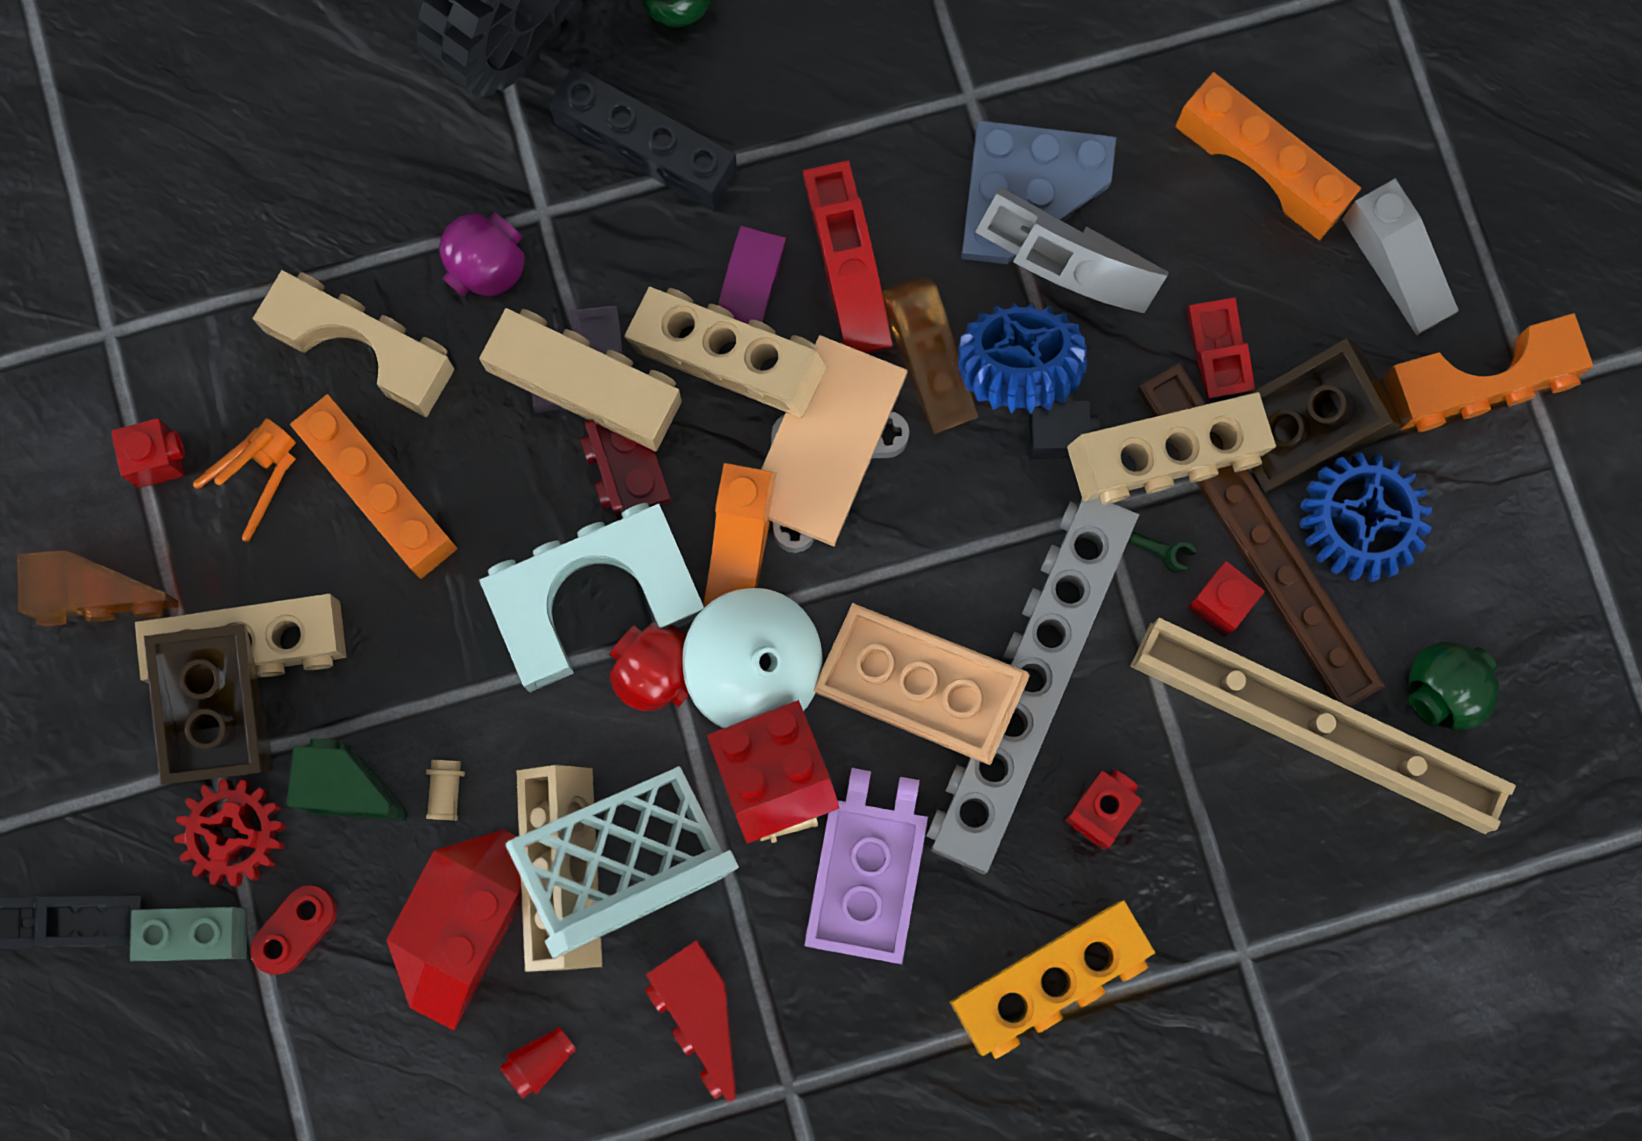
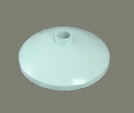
[682,588,823,728]

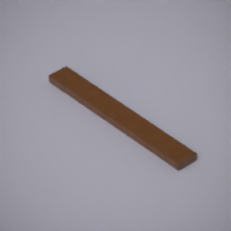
[1137,363,1385,707]

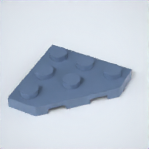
[961,121,1116,264]

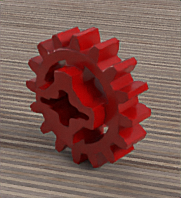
[174,779,287,887]

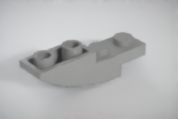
[975,187,1169,313]

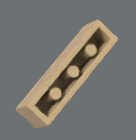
[479,308,682,452]

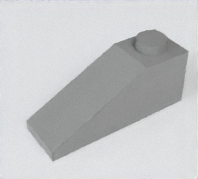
[1342,178,1459,336]

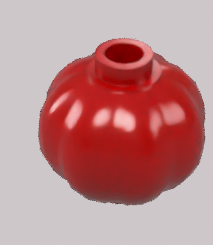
[609,623,689,711]

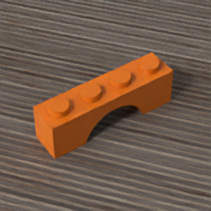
[1175,72,1361,241]
[1382,313,1594,432]
[290,394,458,579]

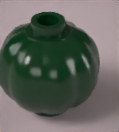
[1408,642,1499,730]

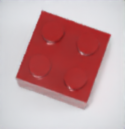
[706,700,839,843]

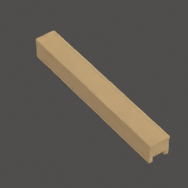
[1130,618,1516,834]

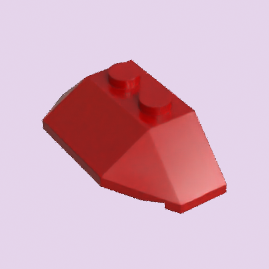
[387,830,522,1030]

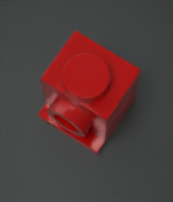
[1064,770,1142,850]

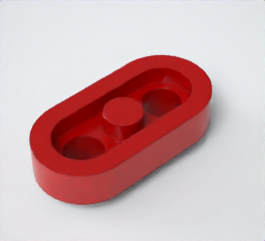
[250,886,337,975]

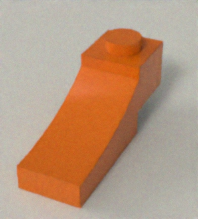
[703,463,777,607]

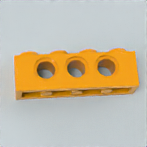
[949,901,1155,1059]

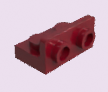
[580,419,671,520]

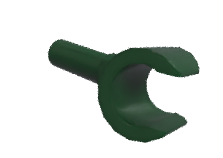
[1128,531,1197,573]

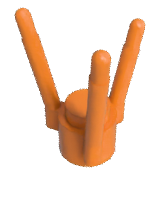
[193,418,296,542]

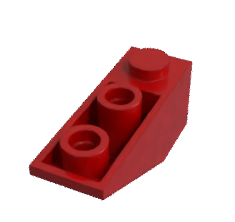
[645,941,737,1103]

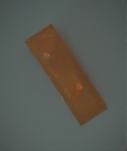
[882,276,979,434]

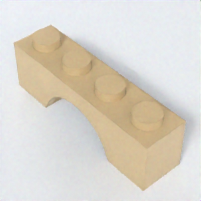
[253,270,455,418]

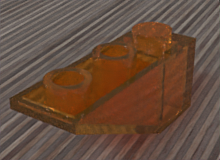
[17,550,179,626]

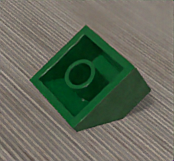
[287,738,407,821]

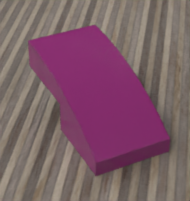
[718,226,787,324]

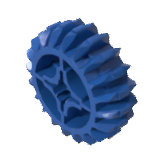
[958,302,1087,414]
[1300,452,1432,582]

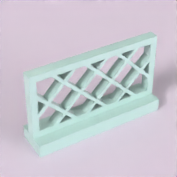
[505,766,739,959]

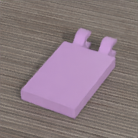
[804,768,928,964]

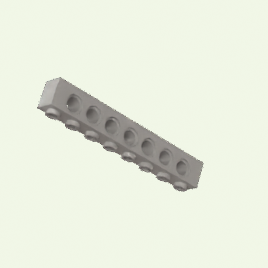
[926,498,1139,875]

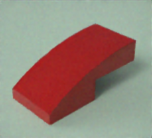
[1186,297,1255,398]

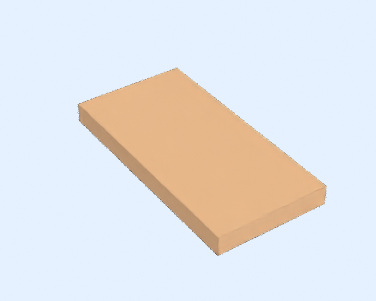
[761,335,908,546]
[813,603,1030,765]

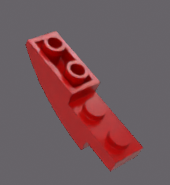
[803,160,892,354]

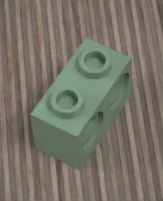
[130,907,247,961]

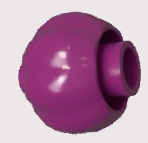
[439,212,525,297]

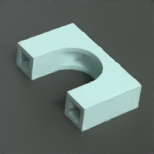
[479,503,704,692]

